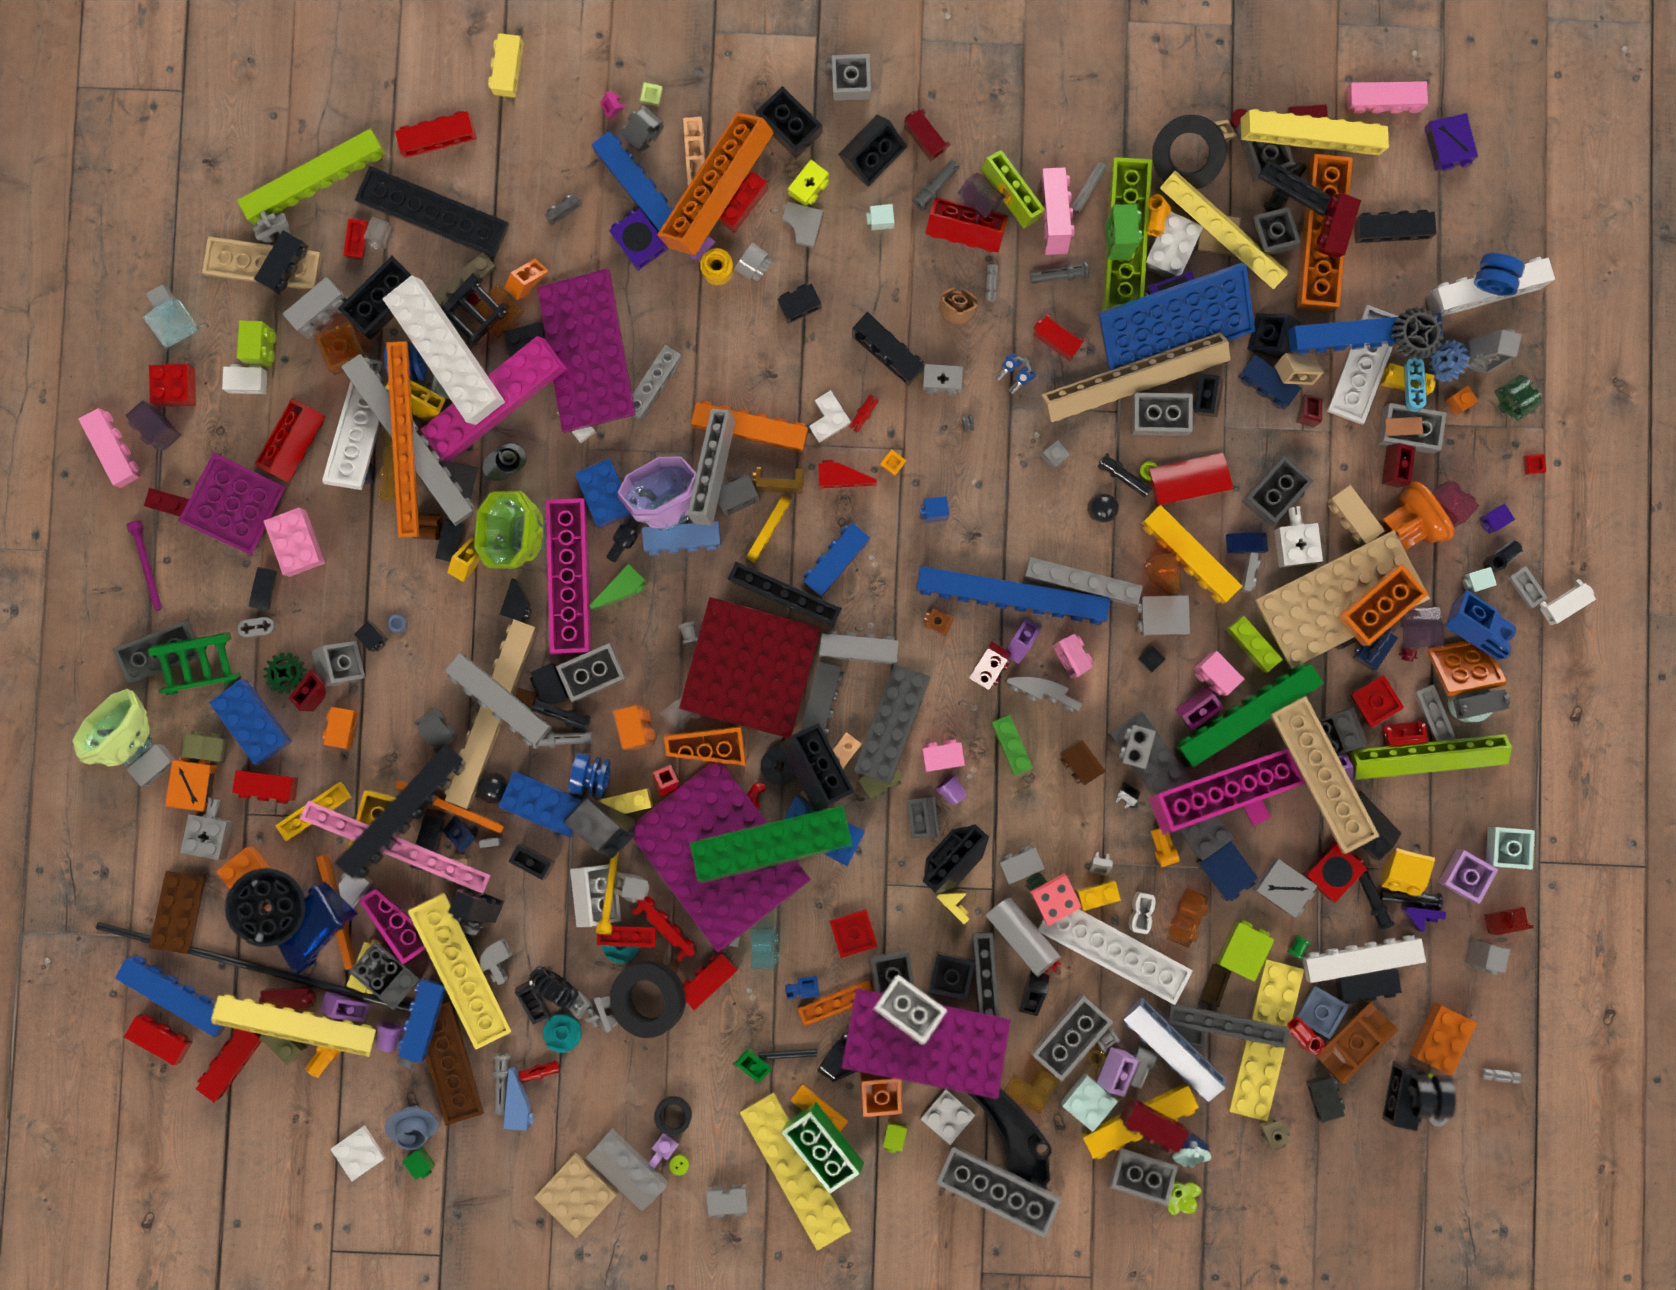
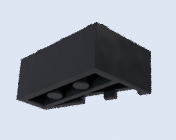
[448,887,505,923]

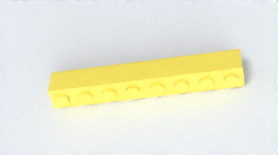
[1241,109,1389,155]
[1160,171,1288,290]
[211,995,376,1057]

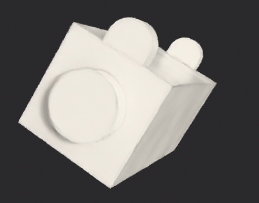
[1540,579,1596,625]

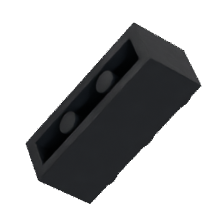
[254,230,308,295]
[1335,968,1402,1004]

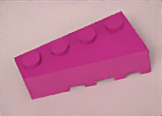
[359,889,426,965]

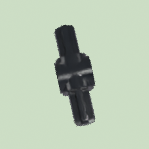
[606,516,641,563]

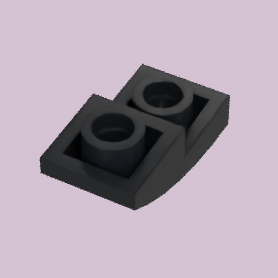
[435,519,464,562]
[249,567,277,611]

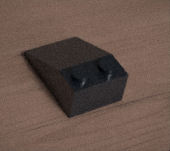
[564,796,636,858]

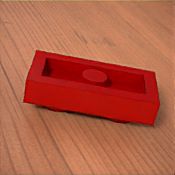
[343,218,369,260]

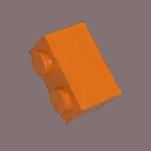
[322,707,359,749]

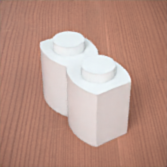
[1129,892,1155,934]

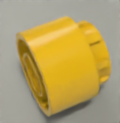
[700,248,734,285]

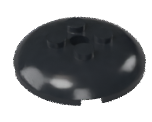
[225,868,306,947]

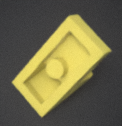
[936,892,969,924]

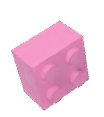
[1193,651,1244,697]
[921,739,965,772]

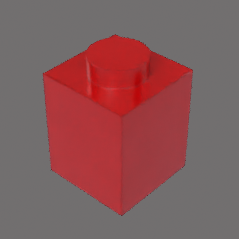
[652,765,679,797]

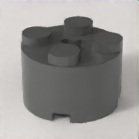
[619,106,664,153]
[414,709,458,753]

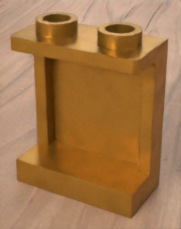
[753,467,804,494]

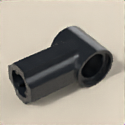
[1483,539,1524,573]

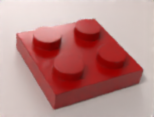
[1350,675,1404,728]
[829,909,878,958]

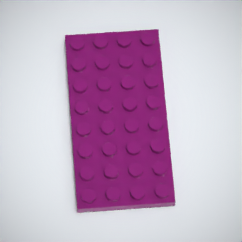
[537,268,636,433]
[841,988,1011,1099]

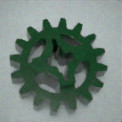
[263,653,307,694]

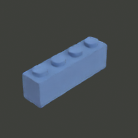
[642,521,721,555]

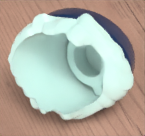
[1173,1133,1211,1168]

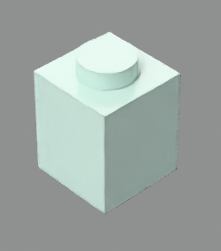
[866,204,894,230]
[1462,567,1497,593]

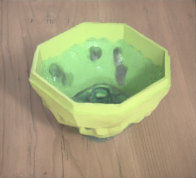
[72,689,152,767]

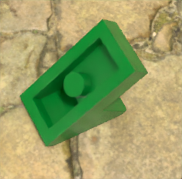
[734,1048,772,1083]

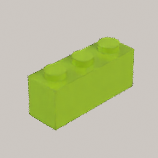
[1225,616,1283,673]

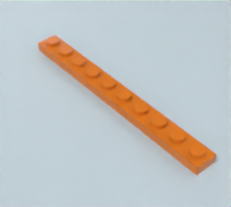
[386,341,419,538]

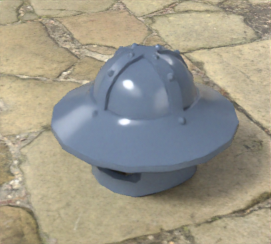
[384,1105,439,1150]

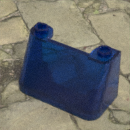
[277,881,358,975]

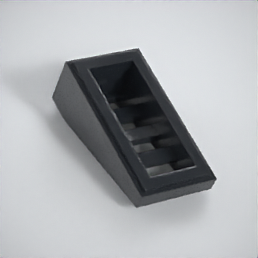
[515,981,551,1025]

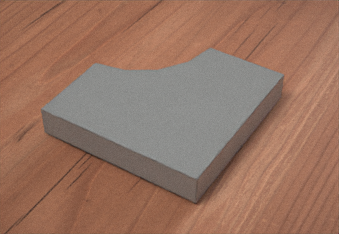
[782,201,823,248]

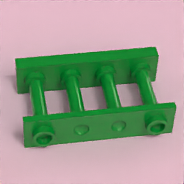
[148,632,241,696]

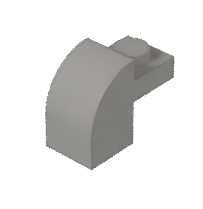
[480,938,513,986]

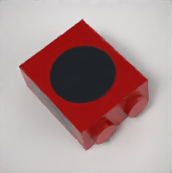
[1302,841,1367,903]

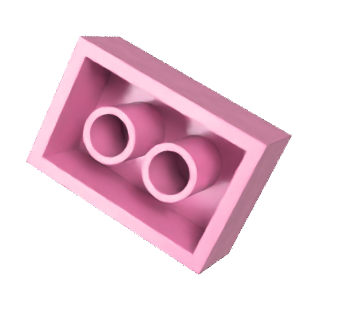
[264,507,325,577]

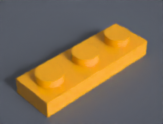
[790,1084,848,1131]

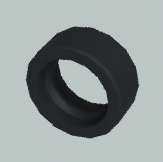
[654,1096,692,1136]

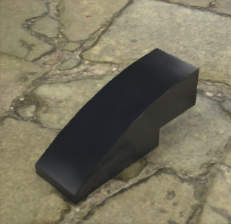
[410,808,446,872]

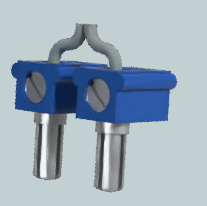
[995,353,1036,394]

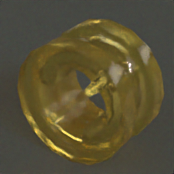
[1087,1049,1106,1068]

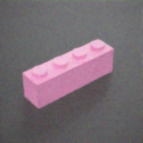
[1346,81,1428,114]
[78,408,140,488]

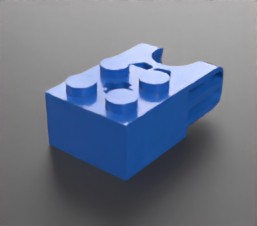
[1445,590,1516,660]

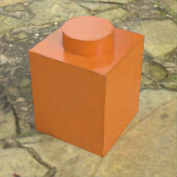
[1445,386,1479,416]

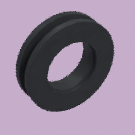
[1152,114,1227,189]
[610,961,686,1038]

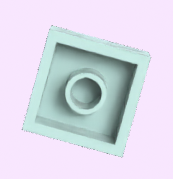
[1485,826,1535,870]
[1060,1072,1118,1132]

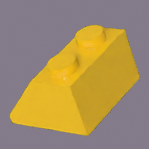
[1381,849,1435,896]

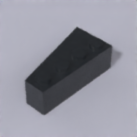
[852,311,925,386]

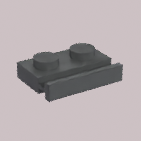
[906,797,940,839]

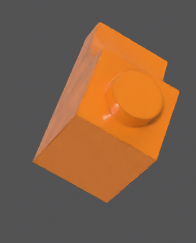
[504,259,548,300]

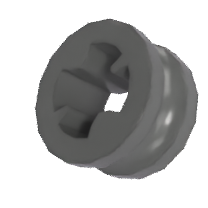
[962,414,974,432]

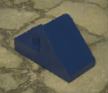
[442,816,477,852]

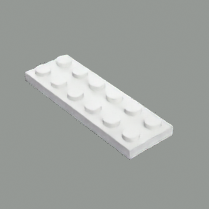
[1327,305,1398,425]
[322,381,387,490]

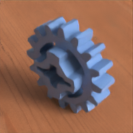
[1428,340,1470,382]

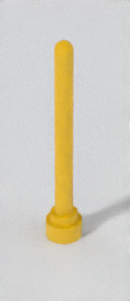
[596,852,619,935]

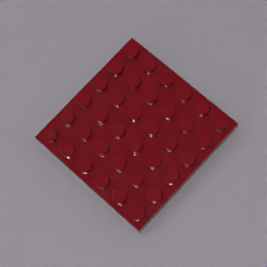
[679,597,821,738]

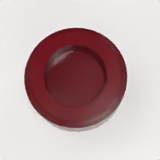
[1230,108,1248,129]

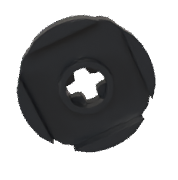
[761,747,796,785]

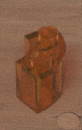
[1167,888,1209,948]

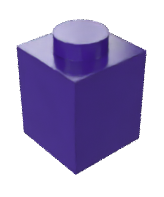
[1479,504,1515,534]

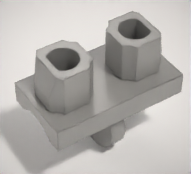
[253,211,290,245]
[584,996,619,1033]

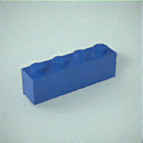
[803,523,870,598]
[397,978,446,1063]

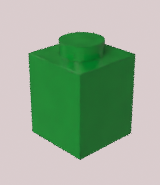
[402,1146,436,1181]

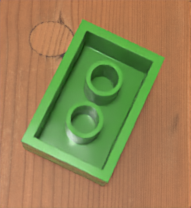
[1105,204,1142,260]

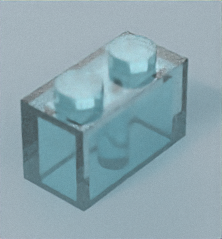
[751,928,779,969]

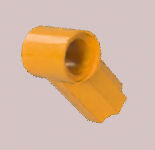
[1146,194,1171,237]
[1150,828,1180,867]
[305,1046,341,1078]

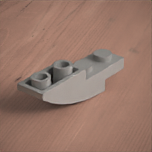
[1005,677,1082,713]

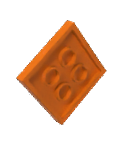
[1427,641,1506,697]

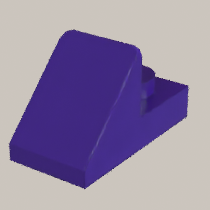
[1401,906,1446,933]

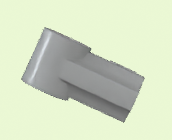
[1130,1046,1157,1088]

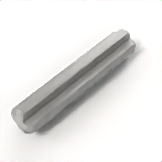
[1071,162,1107,213]

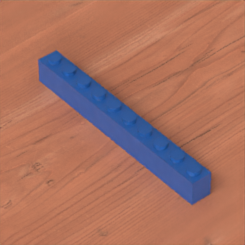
[916,566,1111,625]

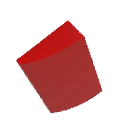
[1148,453,1234,506]

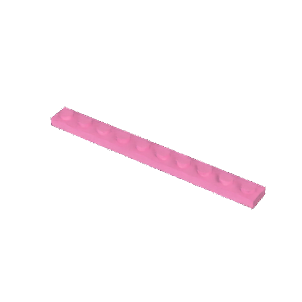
[300,801,491,894]

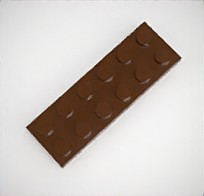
[426,1001,484,1126]

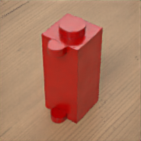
[1033,314,1085,361]

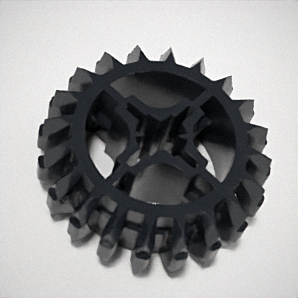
[528,966,579,1009]

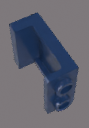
[1196,841,1258,901]

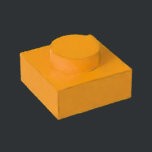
[880,449,907,476]

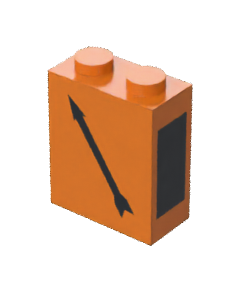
[165,757,217,811]

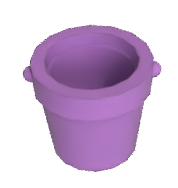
[936,774,967,806]
[376,1021,404,1052]

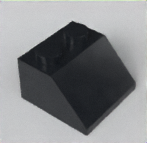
[1247,313,1301,358]

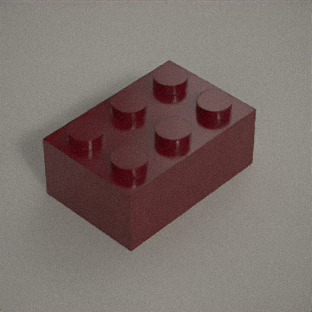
[1119,1096,1190,1154]

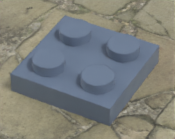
[1294,985,1349,1039]

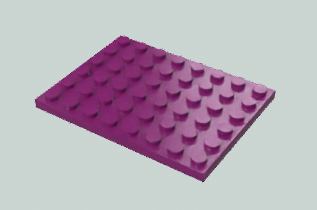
[633,761,811,953]

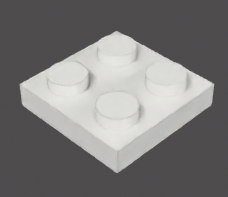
[920,1089,975,1145]
[331,1125,386,1181]

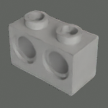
[1118,725,1156,769]

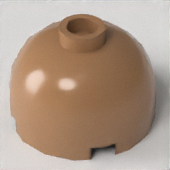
[939,288,978,324]

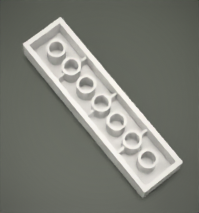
[383,275,505,425]

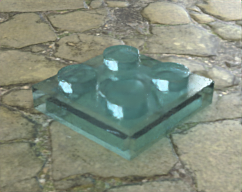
[143,297,199,349]

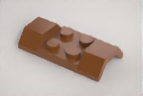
[1315,1001,1399,1084]

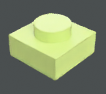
[640,82,663,107]

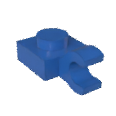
[785,976,820,999]

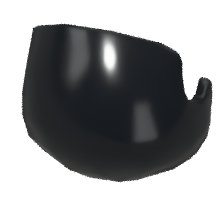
[1087,494,1119,523]
[477,772,508,803]

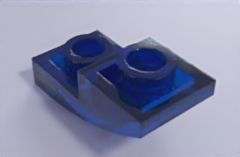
[1226,532,1268,554]

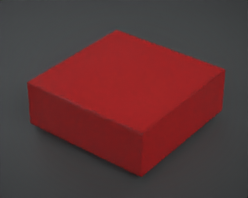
[1523,454,1547,475]

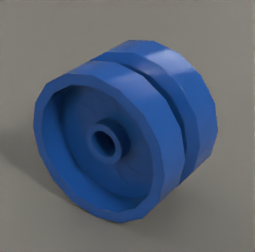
[1474,253,1525,296]

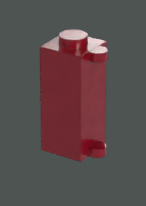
[904,109,951,162]
[259,987,316,1009]

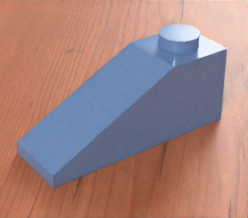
[503,1066,534,1131]

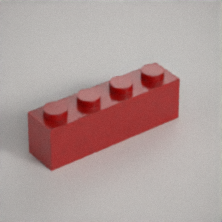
[395,111,477,158]
[195,1028,263,1103]

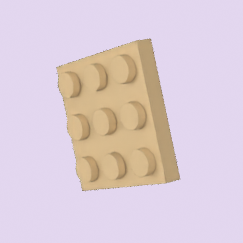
[534,1153,618,1238]

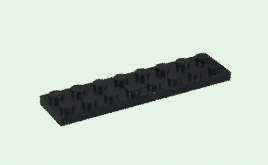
[355,166,509,258]

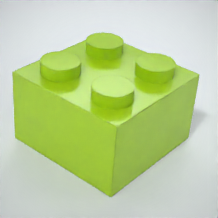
[237,320,276,368]

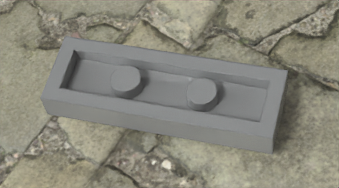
[1414,685,1456,741]

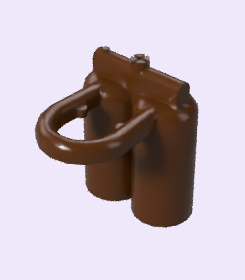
[412,512,442,541]

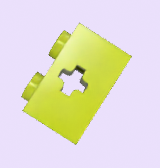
[788,160,830,206]

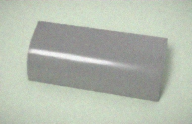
[986,898,1061,977]

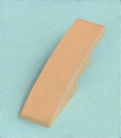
[683,117,706,186]

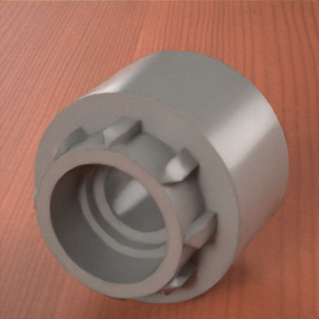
[734,242,771,281]

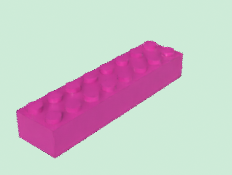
[420,336,567,462]
[546,498,592,655]
[1149,748,1306,835]

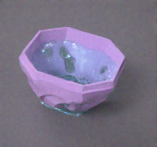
[618,457,697,531]

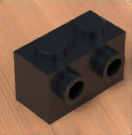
[1194,374,1223,417]

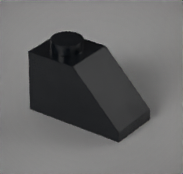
[500,578,532,623]
[1019,970,1050,1016]

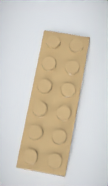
[202,236,322,290]

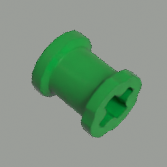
[1287,935,1311,960]

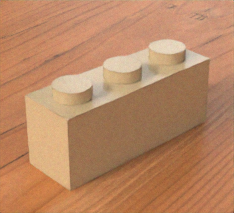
[1327,485,1385,546]

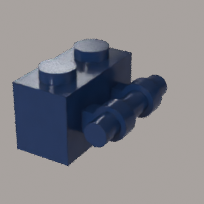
[1353,628,1398,671]

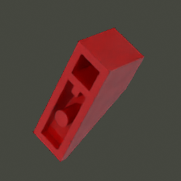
[818,460,877,489]

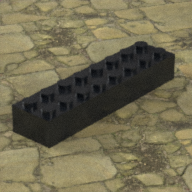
[335,744,466,880]

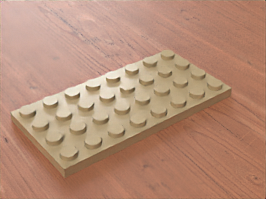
[1255,530,1430,669]

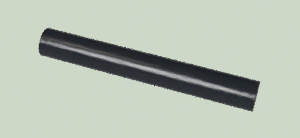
[759,1049,817,1060]

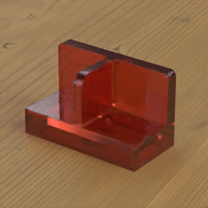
[1484,907,1534,935]

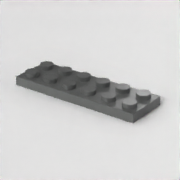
[854,664,930,785]

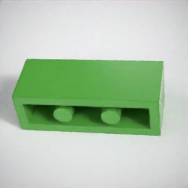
[991,715,1033,776]

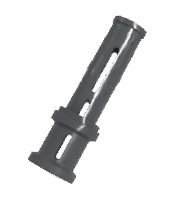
[912,160,960,211]
[1030,261,1089,284]

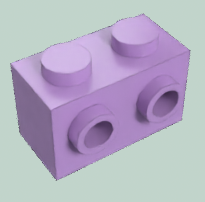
[1097,1047,1139,1096]

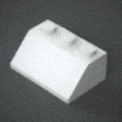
[570,864,621,927]

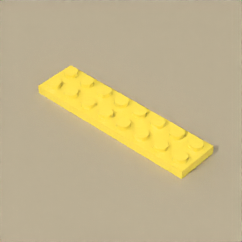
[408,893,511,1050]
[1228,959,1304,1122]
[740,1092,851,1251]

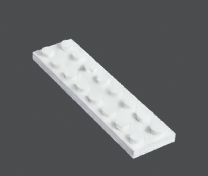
[1037,909,1193,1005]

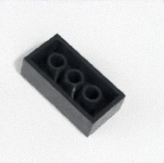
[338,256,412,340]

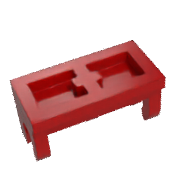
[1382,721,1429,746]

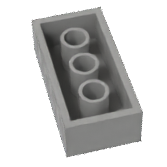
[1030,993,1113,1081]

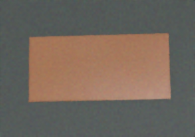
[1385,417,1423,436]

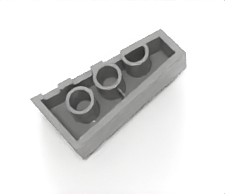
[1460,329,1522,374]

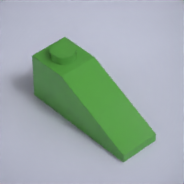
[589,564,647,610]

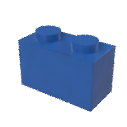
[919,496,950,523]

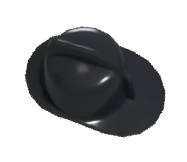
[482,443,527,481]

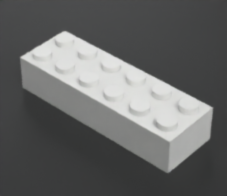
[1426,257,1555,317]

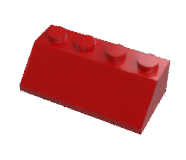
[925,197,1008,253]
[254,398,325,482]

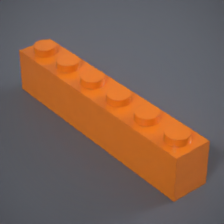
[691,401,808,453]

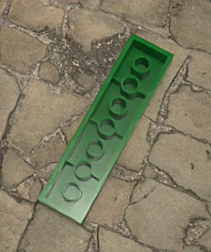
[1174,663,1324,767]
[690,805,853,883]

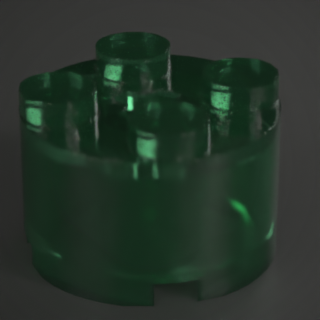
[1495,375,1542,421]

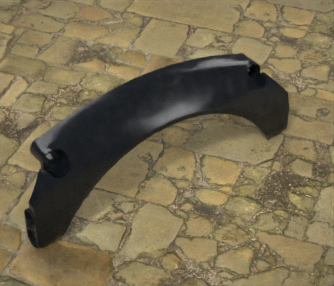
[817,1033,1052,1190]

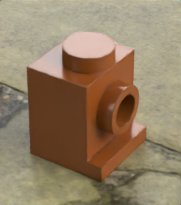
[923,609,954,636]

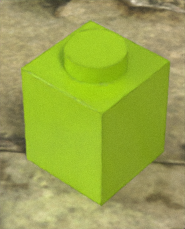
[883,1120,907,1153]

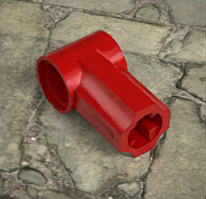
[1287,1017,1324,1054]

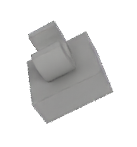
[1089,852,1113,876]

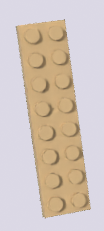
[1270,697,1379,854]

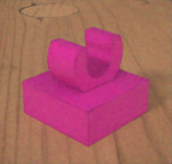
[600,91,625,119]

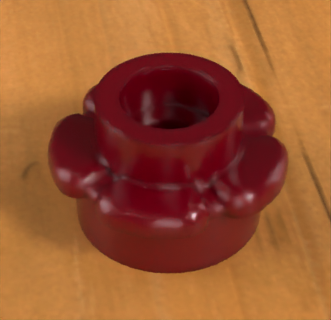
[1398,648,1418,662]

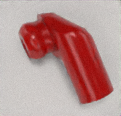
[747,782,766,809]

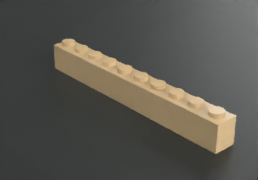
[1041,332,1230,422]
[444,619,538,809]

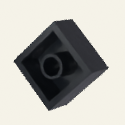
[928,951,975,1001]

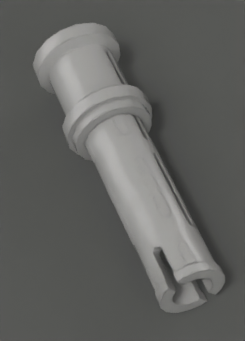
[533,731,592,749]
[493,1053,511,1115]

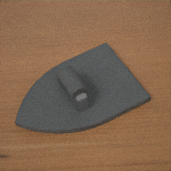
[420,462,478,499]

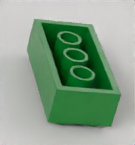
[781,1102,864,1193]

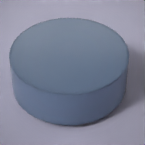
[387,614,408,633]

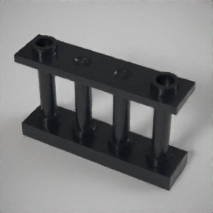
[441,273,510,350]

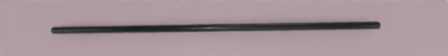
[96,922,411,1013]

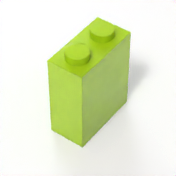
[1216,920,1275,982]

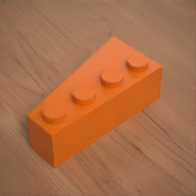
[664,725,746,766]

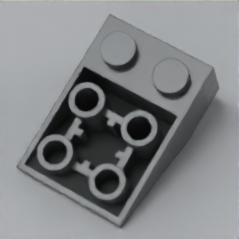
[1318,707,1368,755]
[349,941,421,1010]

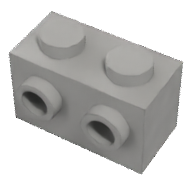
[614,871,649,902]

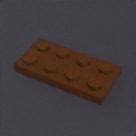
[149,871,206,954]

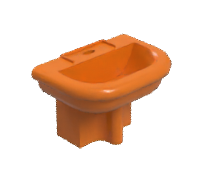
[1379,481,1455,551]

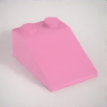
[1052,633,1093,679]

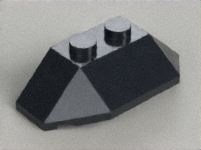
[923,824,989,894]

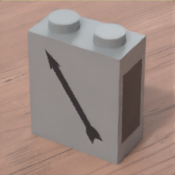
[1252,858,1317,918]

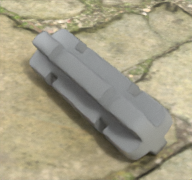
[985,264,998,302]
[1481,1068,1521,1084]

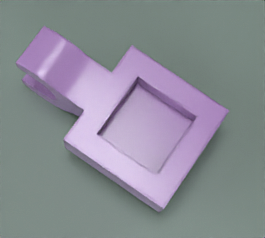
[648,1133,679,1169]

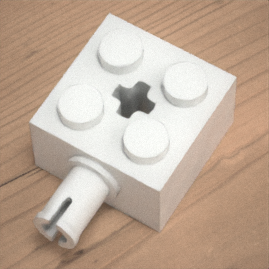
[1274,506,1323,568]

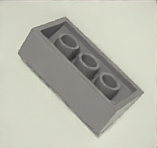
[819,630,898,665]
[585,1128,669,1211]

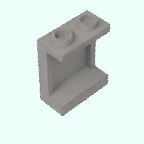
[1136,596,1190,636]

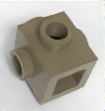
[1259,1116,1290,1150]

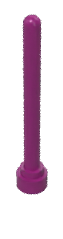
[126,521,162,611]

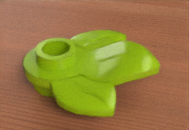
[1167,1182,1202,1216]

